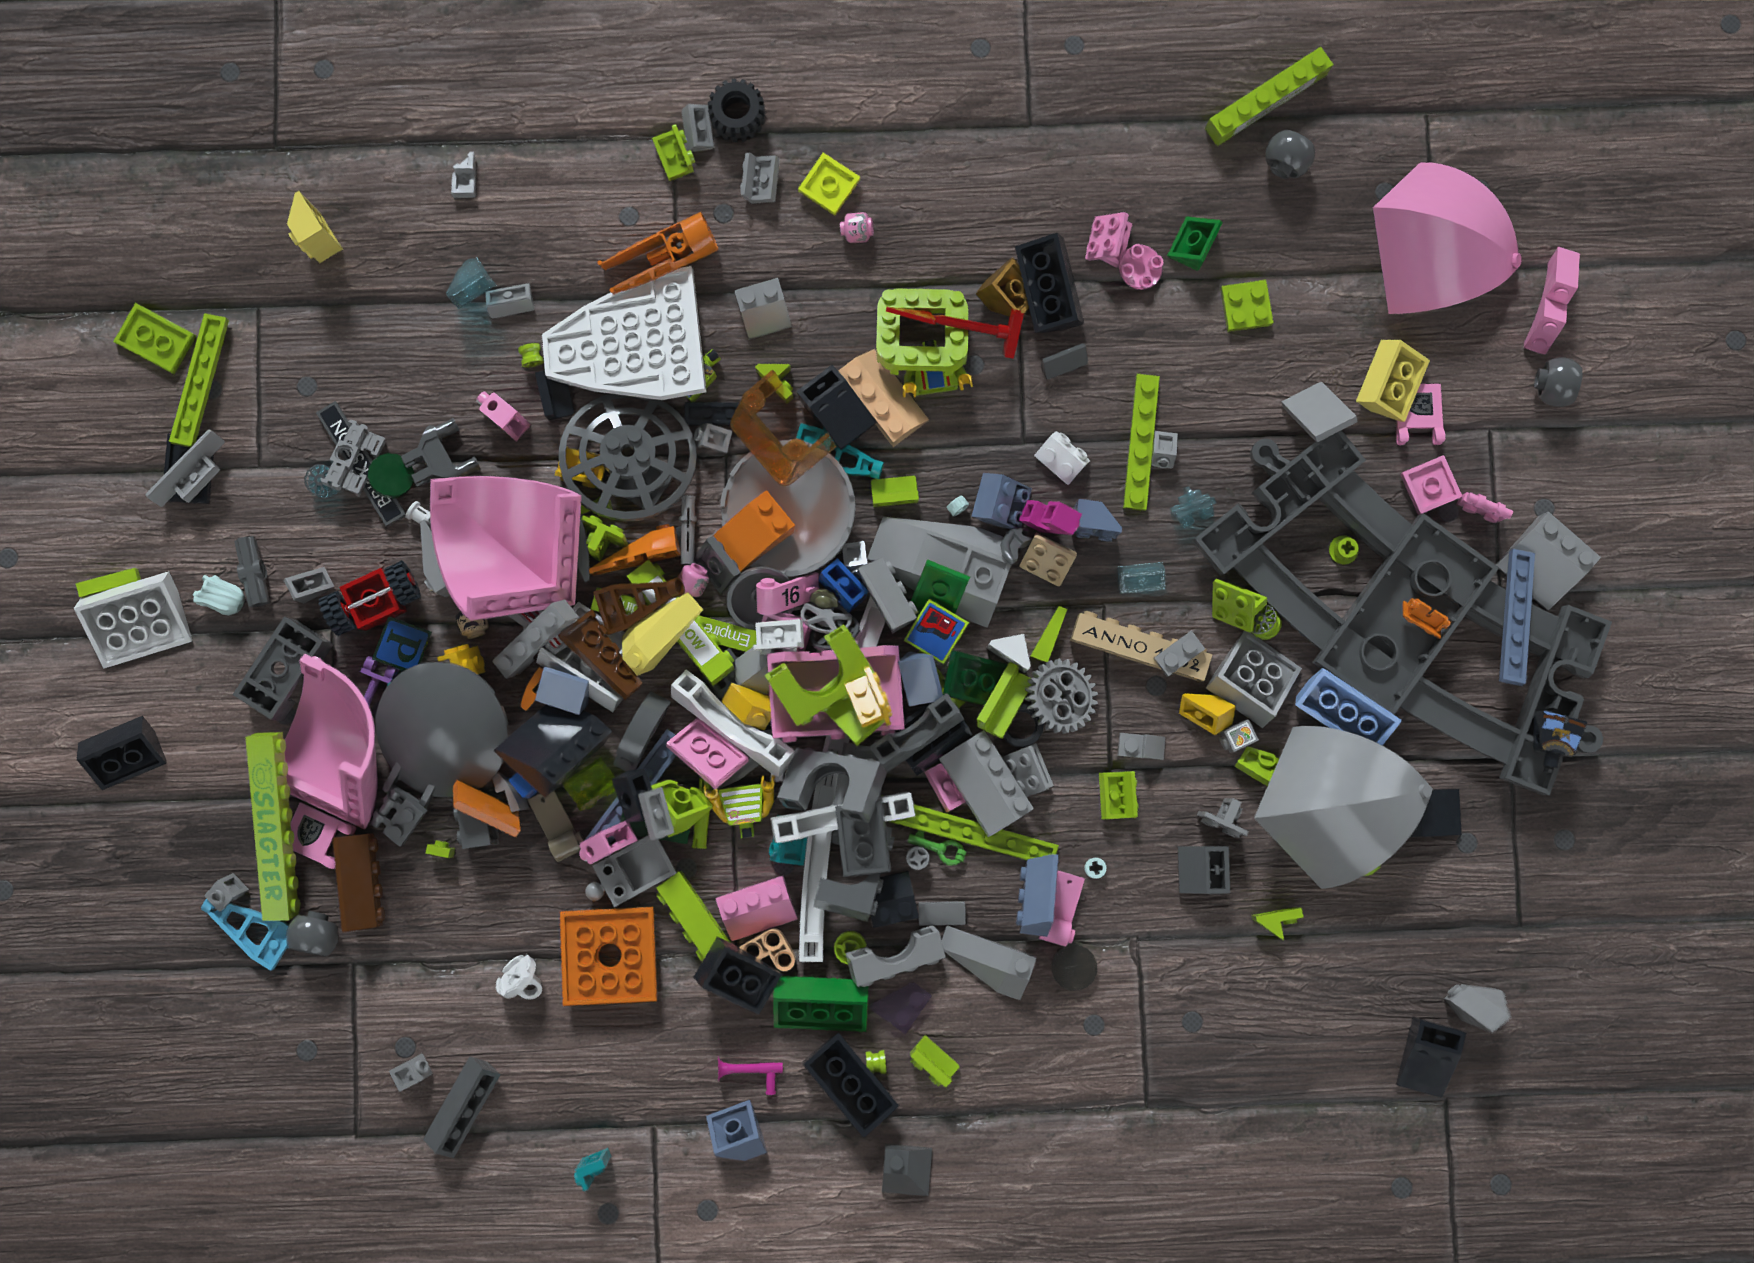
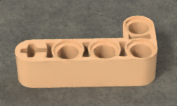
[739,928,796,971]

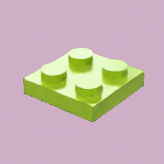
[1220,280,1273,332]

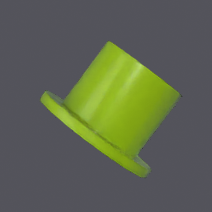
[1329,535,1359,565]

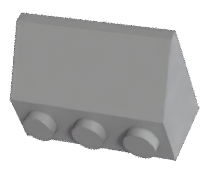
[858,558,918,634]

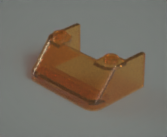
[730,369,837,486]

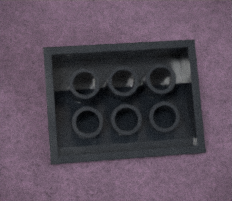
[494,704,612,798]

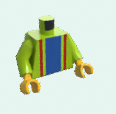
[903,340,973,398]

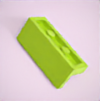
[977,662,1032,738]

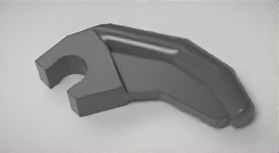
[1000,528,1032,565]

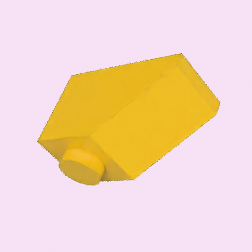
[722,682,771,731]
[1179,694,1236,735]

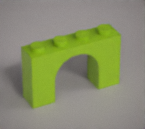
[765,624,875,726]

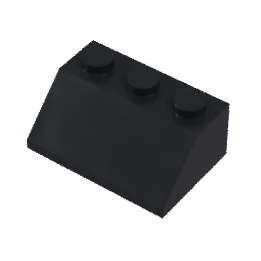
[895,702,972,776]
[77,715,166,791]

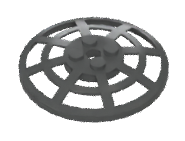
[559,394,697,522]

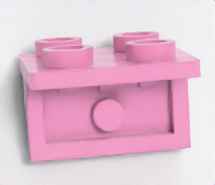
[1085,212,1132,267]

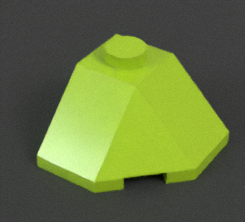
[651,779,713,838]

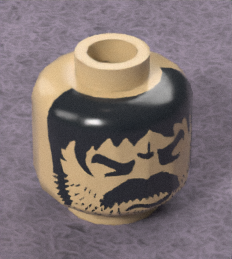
[455,612,489,639]

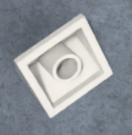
[987,634,1030,673]

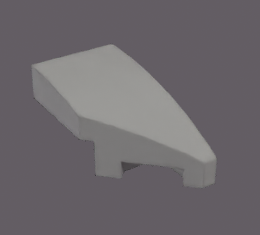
[451,152,476,198]
[492,772,529,812]

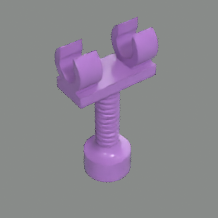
[360,656,399,714]

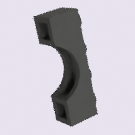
[870,693,964,772]

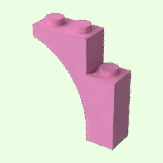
[1524,247,1580,355]

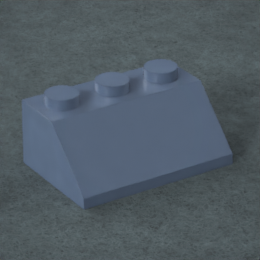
[1016,854,1058,937]

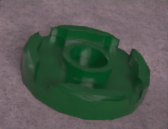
[368,453,414,499]

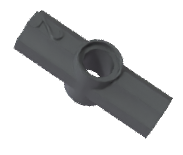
[234,536,270,608]

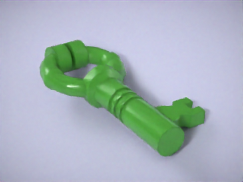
[907,830,966,866]

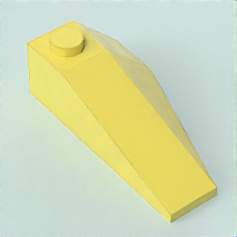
[622,593,703,676]

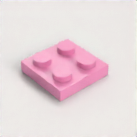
[1400,455,1463,515]

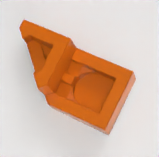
[521,665,544,711]

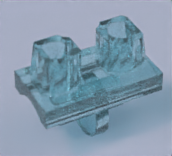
[1170,486,1216,527]

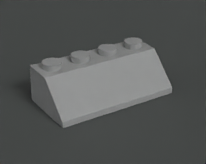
[939,730,1034,837]

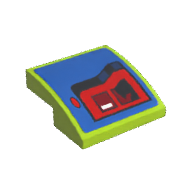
[904,599,969,664]

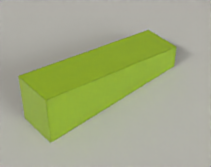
[76,568,141,598]
[1030,606,1067,663]

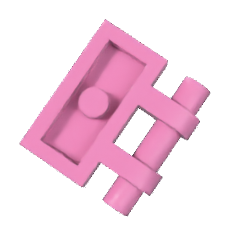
[1457,492,1513,523]

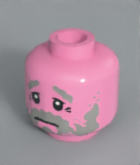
[840,212,873,243]
[678,563,709,597]

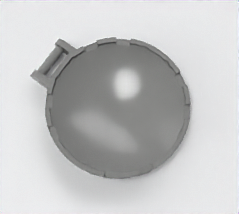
[707,439,855,577]

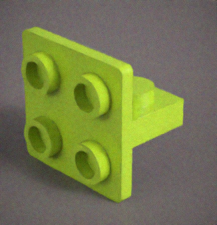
[581,515,628,562]
[1212,579,1267,633]

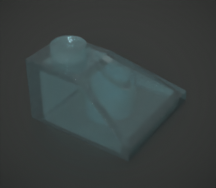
[446,257,496,309]

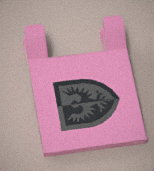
[1396,384,1445,445]
[291,802,356,869]

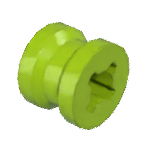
[518,343,544,368]
[866,1050,887,1074]

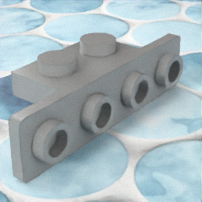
[145,429,225,507]

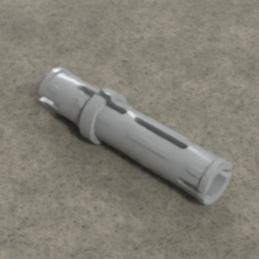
[679,496,697,565]

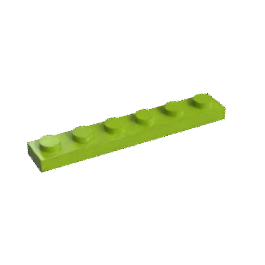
[169,313,229,448]
[1123,374,1160,511]

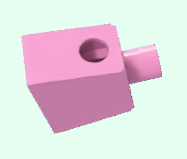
[476,392,531,442]
[579,821,638,864]

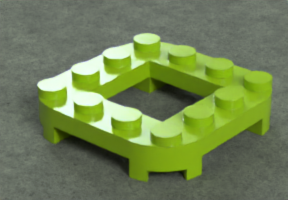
[876,289,968,376]

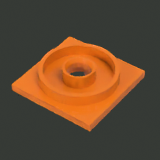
[560,907,658,1006]

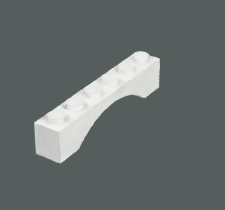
[671,670,794,778]
[770,792,915,843]

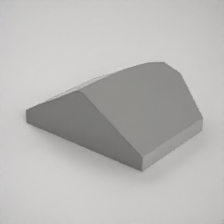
[735,644,769,694]

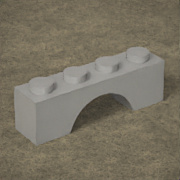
[492,599,579,679]
[845,925,946,987]

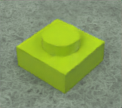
[425,840,455,858]

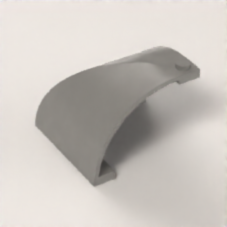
[1254,726,1433,889]

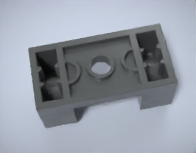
[233,616,334,721]

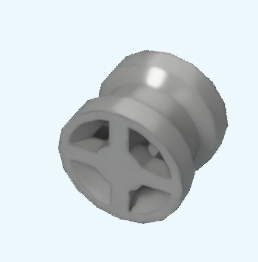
[906,846,929,870]

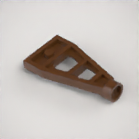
[593,578,685,635]

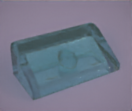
[1117,562,1165,594]

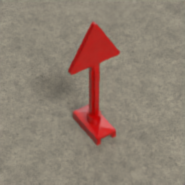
[886,307,1024,359]

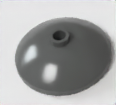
[727,567,794,631]

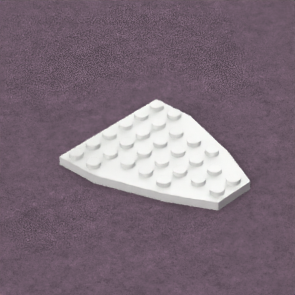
[542,266,706,400]

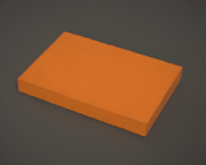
[453,780,520,837]

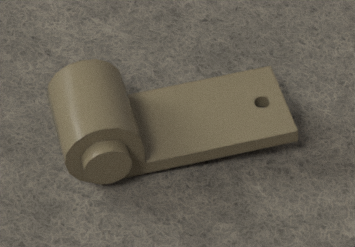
[528,790,584,862]

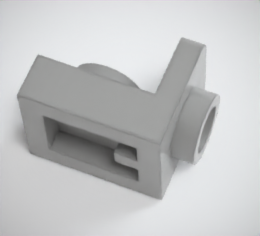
[694,423,732,453]
[1151,431,1177,468]
[842,541,867,579]
[205,873,249,911]
[389,1054,432,1092]

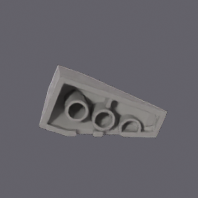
[942,926,1036,1000]
[1444,984,1511,1033]

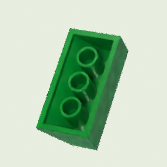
[773,976,868,1032]

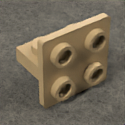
[1020,532,1077,586]

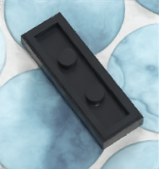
[685,402,753,426]

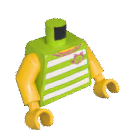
[703,775,775,838]

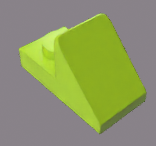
[755,364,794,404]
[1251,907,1303,940]

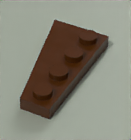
[559,609,642,700]

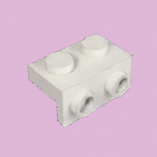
[1034,431,1090,485]
[753,619,804,655]

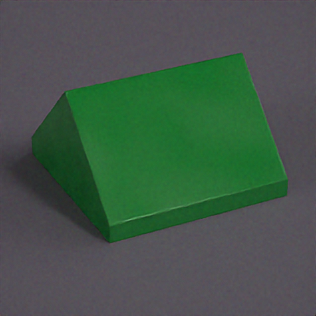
[1167,216,1223,271]

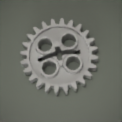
[1025,659,1098,734]

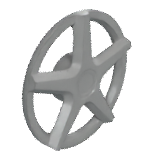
[801,602,852,634]

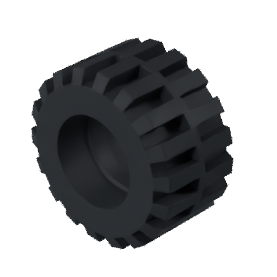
[708,78,766,143]

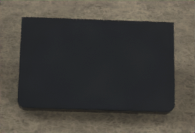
[535,371,575,421]

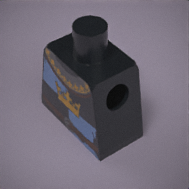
[1533,711,1587,768]

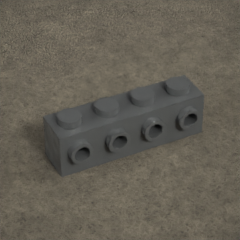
[423,1056,501,1158]

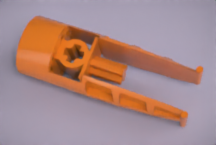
[597,212,719,294]

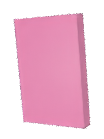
[666,717,749,790]

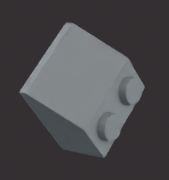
[734,278,792,340]

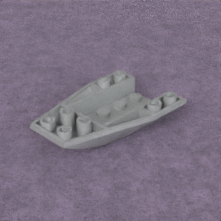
[867,516,1011,628]

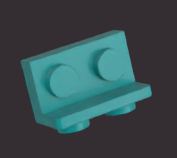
[769,815,808,866]
[574,1148,611,1191]

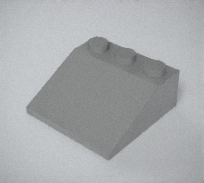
[1496,512,1601,611]
[1206,631,1302,728]

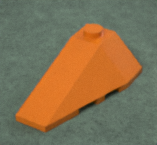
[589,524,681,576]

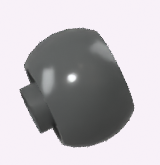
[1265,130,1315,179]
[1534,357,1583,407]
[286,911,339,957]

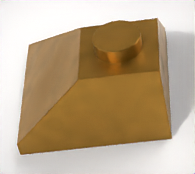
[975,258,1029,317]

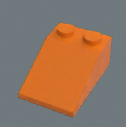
[713,490,795,572]

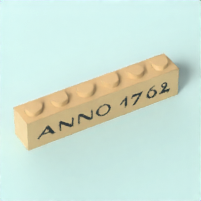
[1070,611,1212,682]

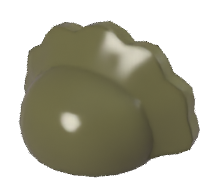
[810,589,839,608]

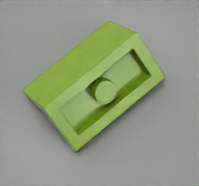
[871,476,919,507]

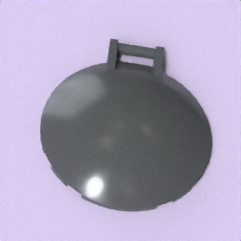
[376,662,508,809]

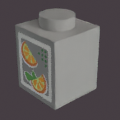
[1219,719,1259,753]

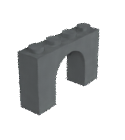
[777,748,887,823]
[813,827,895,922]

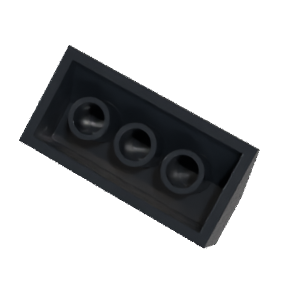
[1015,233,1085,333]
[801,1033,899,1138]

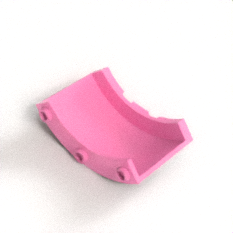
[767,645,904,742]

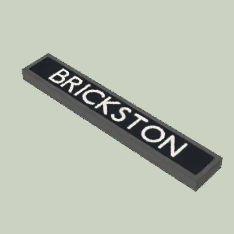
[316,401,406,527]

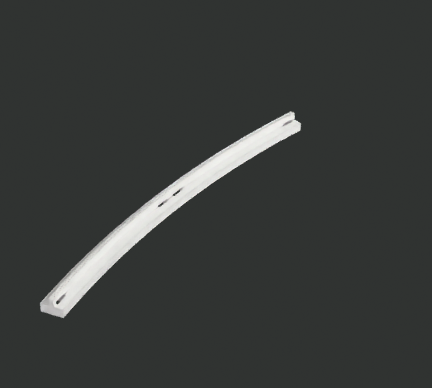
[799,596,886,962]

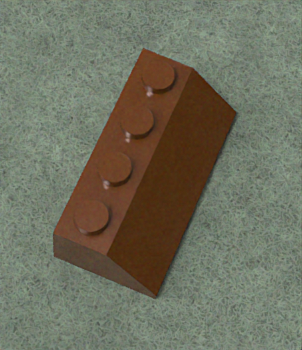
[333,833,385,932]

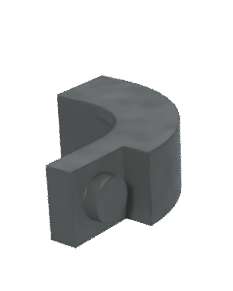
[613,691,671,772]

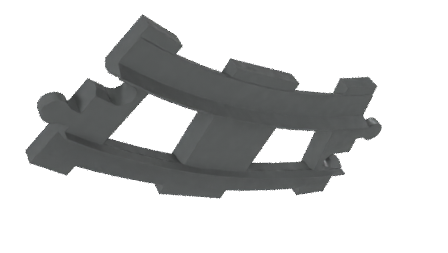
[1192,430,1612,795]

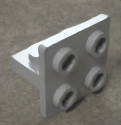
[1002,743,1054,797]
[1197,798,1249,838]

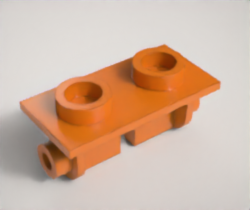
[1403,598,1451,639]

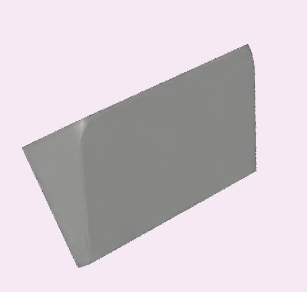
[682,104,714,152]
[485,283,534,318]
[918,901,965,926]

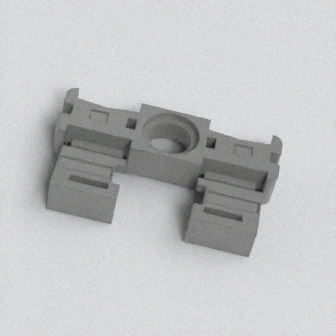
[321,420,386,497]

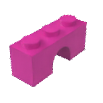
[1018,500,1082,535]

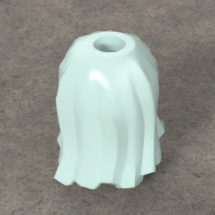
[193,575,245,616]

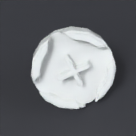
[496,955,542,1000]

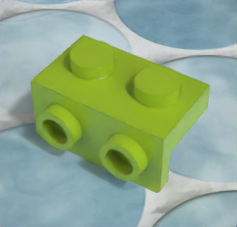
[652,124,696,181]
[1099,771,1138,819]
[910,1036,959,1088]

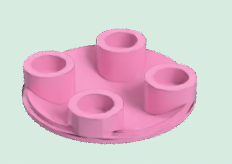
[1119,244,1163,290]

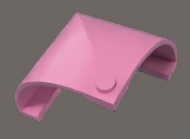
[1373,163,1521,314]
[430,476,581,621]
[284,654,378,830]

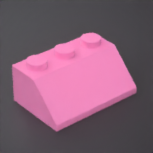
[715,875,798,941]

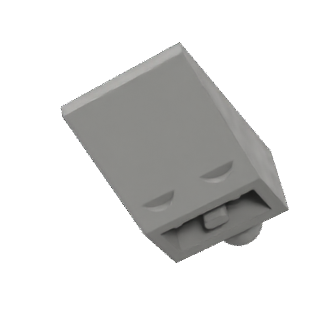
[585,835,677,907]

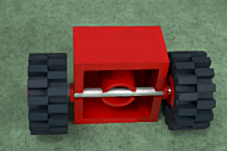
[319,560,421,636]

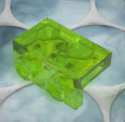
[563,757,616,811]

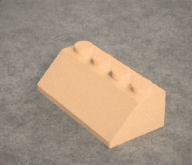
[838,349,929,447]

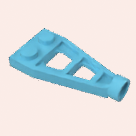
[201,899,289,971]

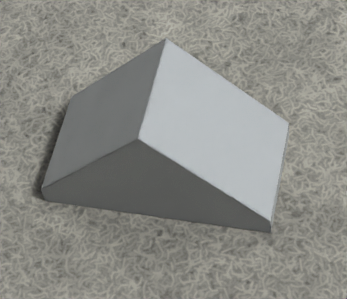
[284,567,335,604]

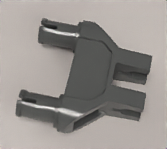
[401,418,481,488]

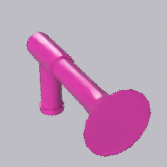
[718,1057,783,1095]

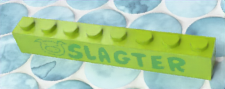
[245,732,300,921]

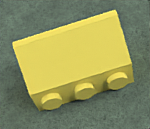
[287,191,342,263]
[1356,340,1430,422]

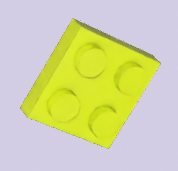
[798,153,860,216]

